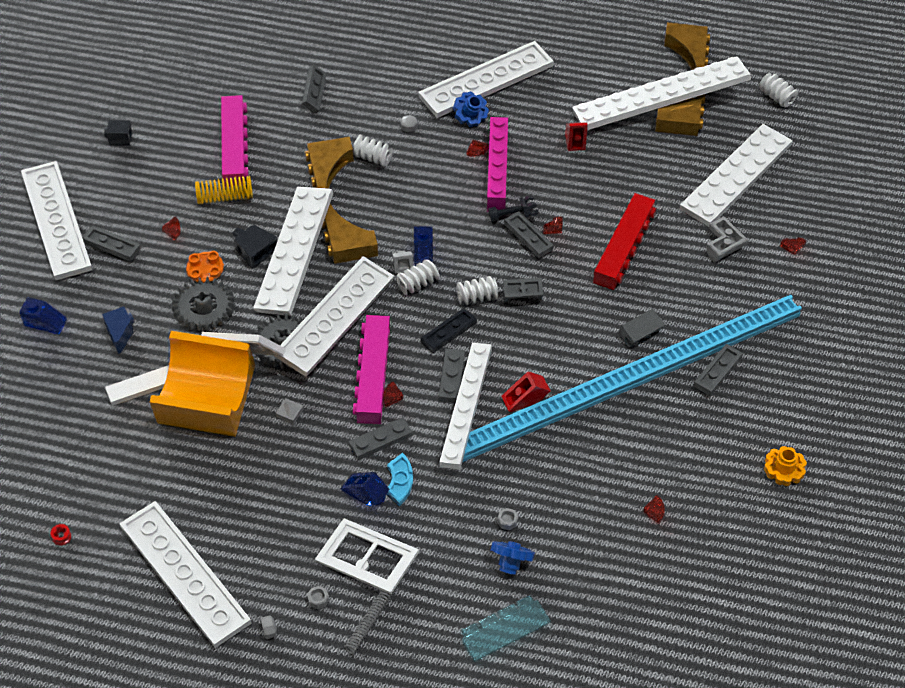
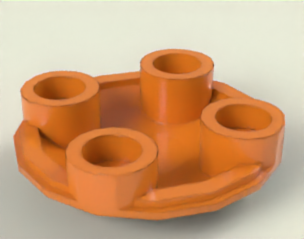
[186,251,224,283]

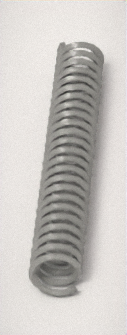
[345,586,398,655]

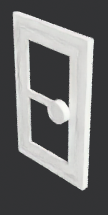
[315,518,420,594]

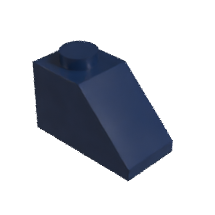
[102,306,135,354]

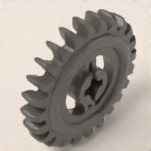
[172,277,235,331]
[254,313,303,368]

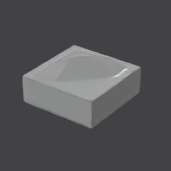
[276,399,304,424]

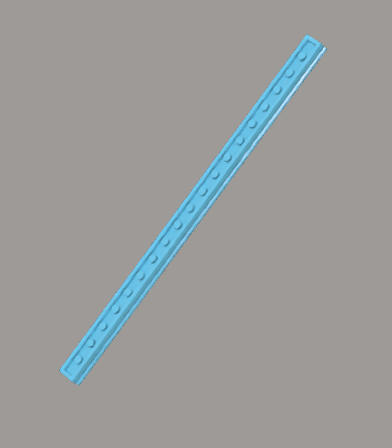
[463,295,802,462]

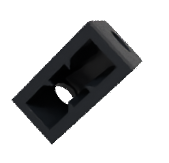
[233,225,278,269]

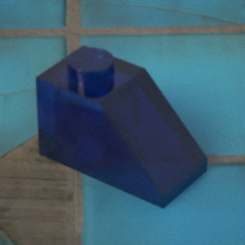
[414,226,433,266]
[19,297,67,334]
[340,472,390,505]

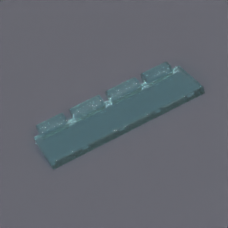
[461,595,551,662]

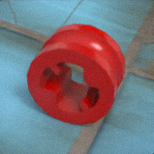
[50,524,72,546]

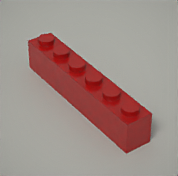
[593,193,657,290]

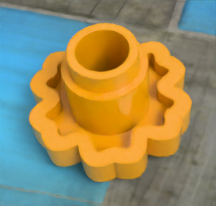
[764,446,807,486]

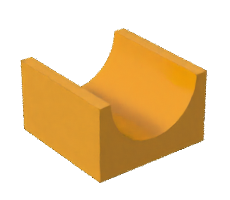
[150,331,255,437]

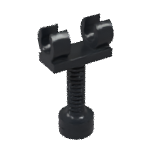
[488,196,539,222]

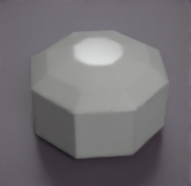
[400,115,418,132]
[497,508,518,530]
[307,586,329,609]
[261,616,277,639]

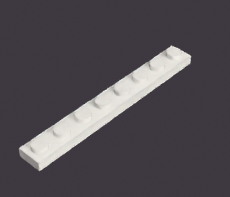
[440,343,492,470]

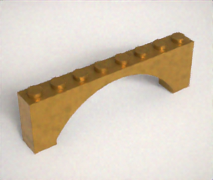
[655,22,710,136]
[305,137,378,264]

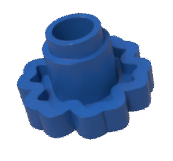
[453,91,489,127]
[491,541,535,574]

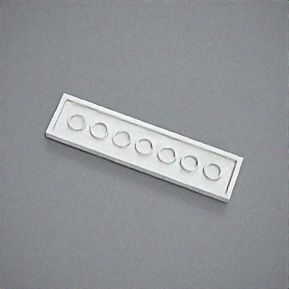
[419,41,554,118]
[680,124,793,227]
[21,161,92,281]
[254,187,333,316]
[274,256,394,377]
[119,501,252,648]

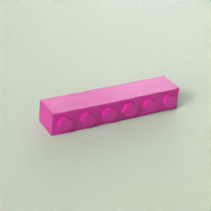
[221,95,249,187]
[487,117,508,212]
[353,315,390,424]

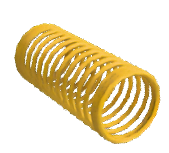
[195,176,253,204]

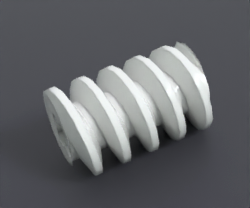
[759,73,798,108]
[353,134,393,167]
[396,260,440,295]
[456,276,498,305]

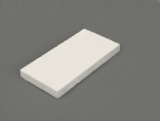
[201,332,286,356]

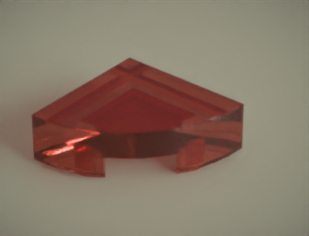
[466,140,489,157]
[543,216,563,234]
[162,217,181,240]
[780,237,807,255]
[383,381,404,407]
[643,495,665,524]

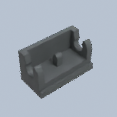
[502,278,543,302]
[618,308,665,347]

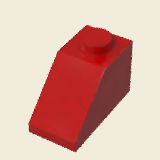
[565,122,588,151]
[501,371,551,412]

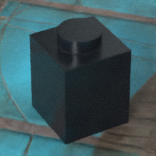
[104,120,133,146]

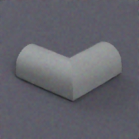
[707,217,748,261]

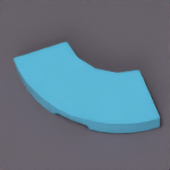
[385,453,413,506]

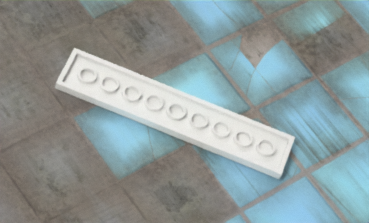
[573,56,751,130]

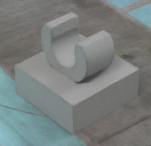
[393,250,413,274]

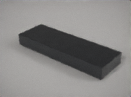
[420,308,477,354]

